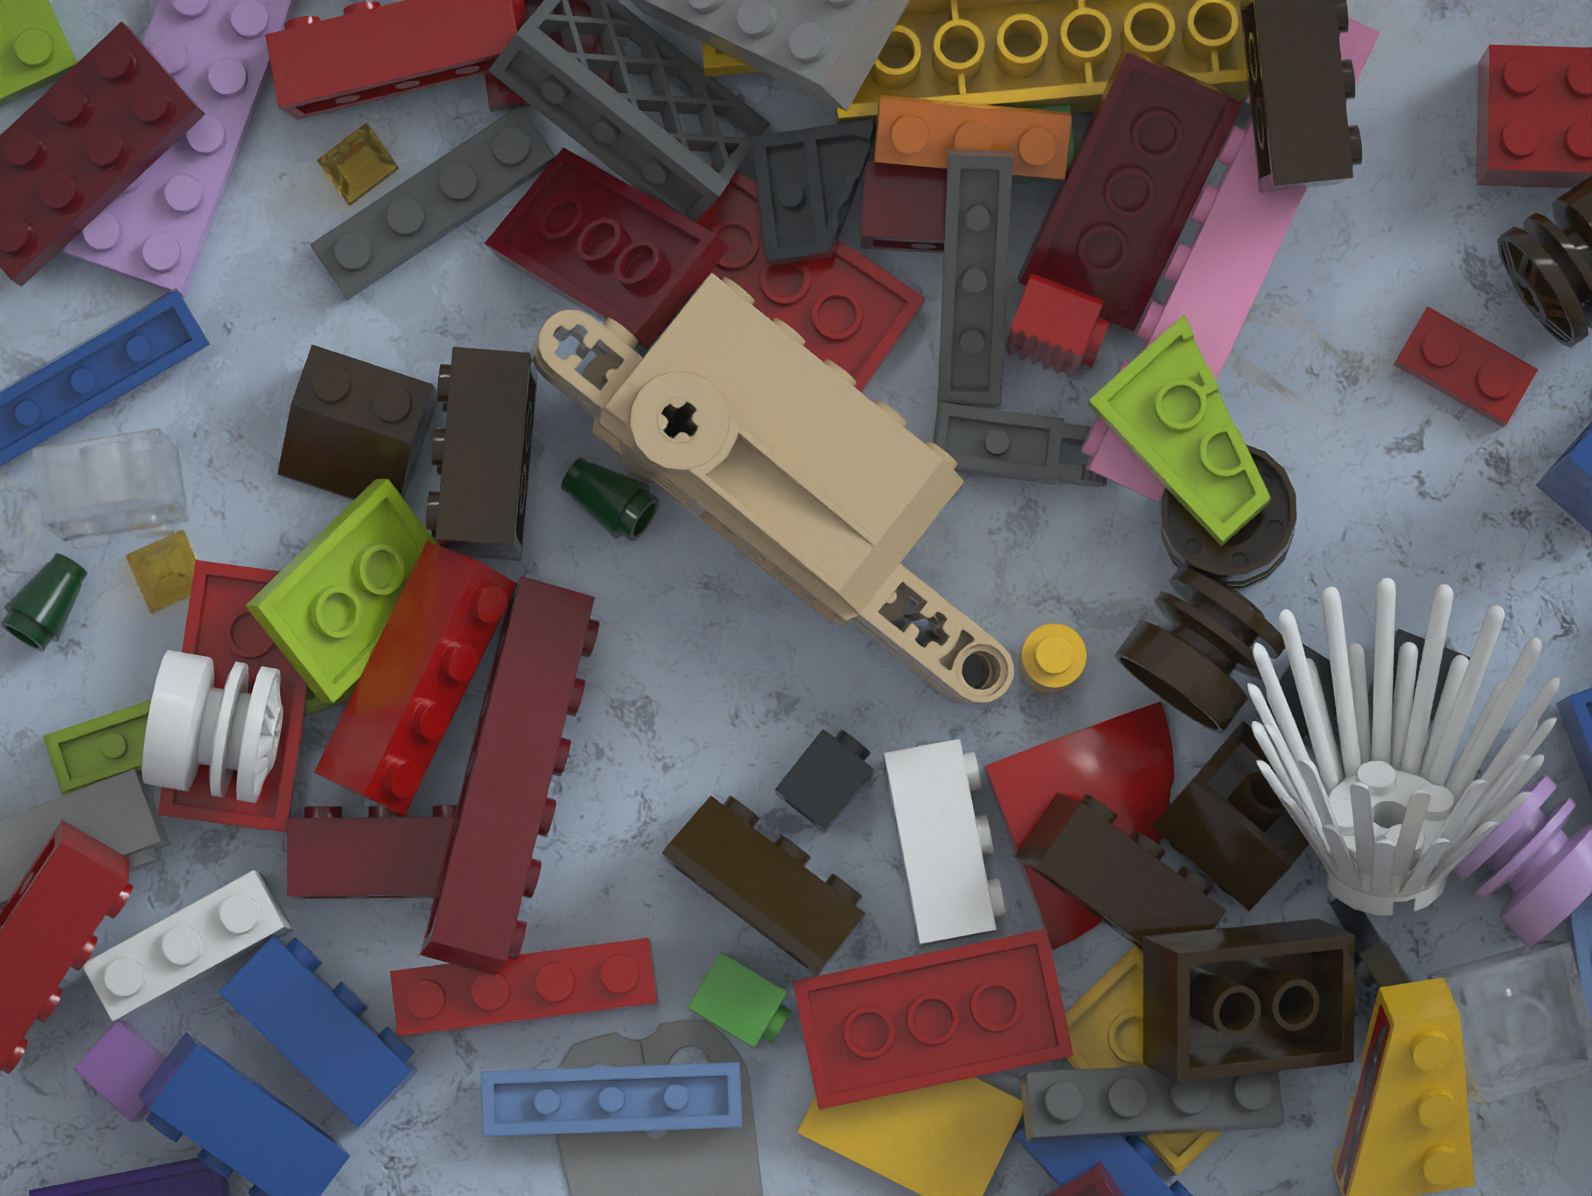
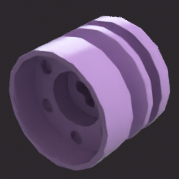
[1451,773,1592,948]

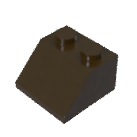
[277,344,438,500]
[1152,720,1309,911]

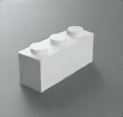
[883,739,1006,946]
[83,870,293,1022]

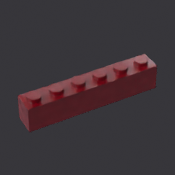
[420,576,600,975]

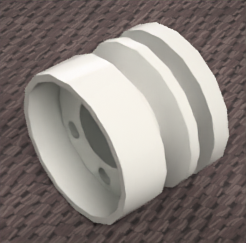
[142,650,283,803]

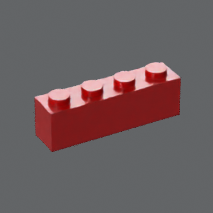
[265,0,528,120]
[314,541,517,816]
[0,820,133,1074]
[390,938,659,1037]

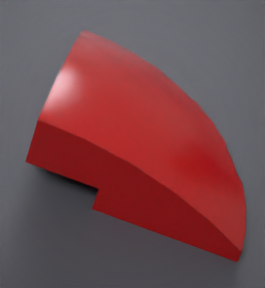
[983,701,1174,950]

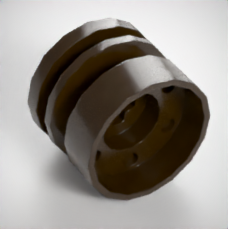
[1497,176,1592,348]
[1161,445,1297,591]
[1114,565,1286,734]

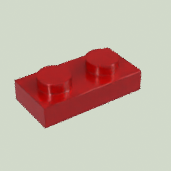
[1393,306,1538,427]

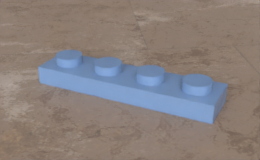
[481,1062,742,1137]

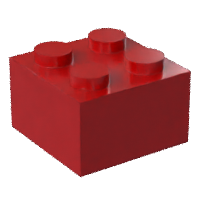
[1476,44,1592,188]

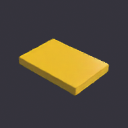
[1064,946,1223,1176]
[797,1077,1023,1196]

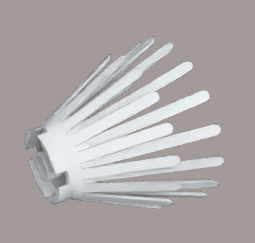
[1248,578,1560,916]

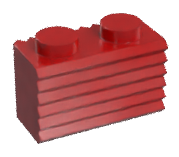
[1005,273,1110,378]

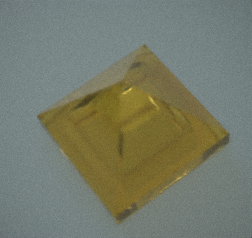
[316,122,399,206]
[125,530,197,614]

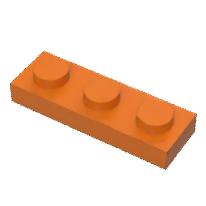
[873,95,1072,180]

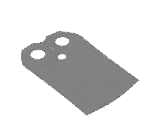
[556,1020,763,1196]

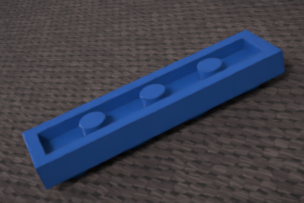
[0,288,210,466]

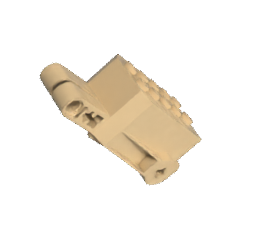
[532,273,1014,704]

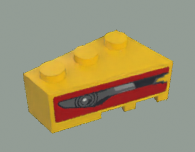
[1332,977,1475,1196]

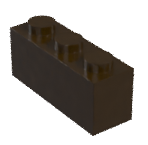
[1015,793,1227,951]

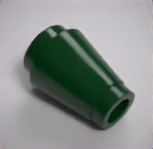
[561,458,659,541]
[1,553,88,652]

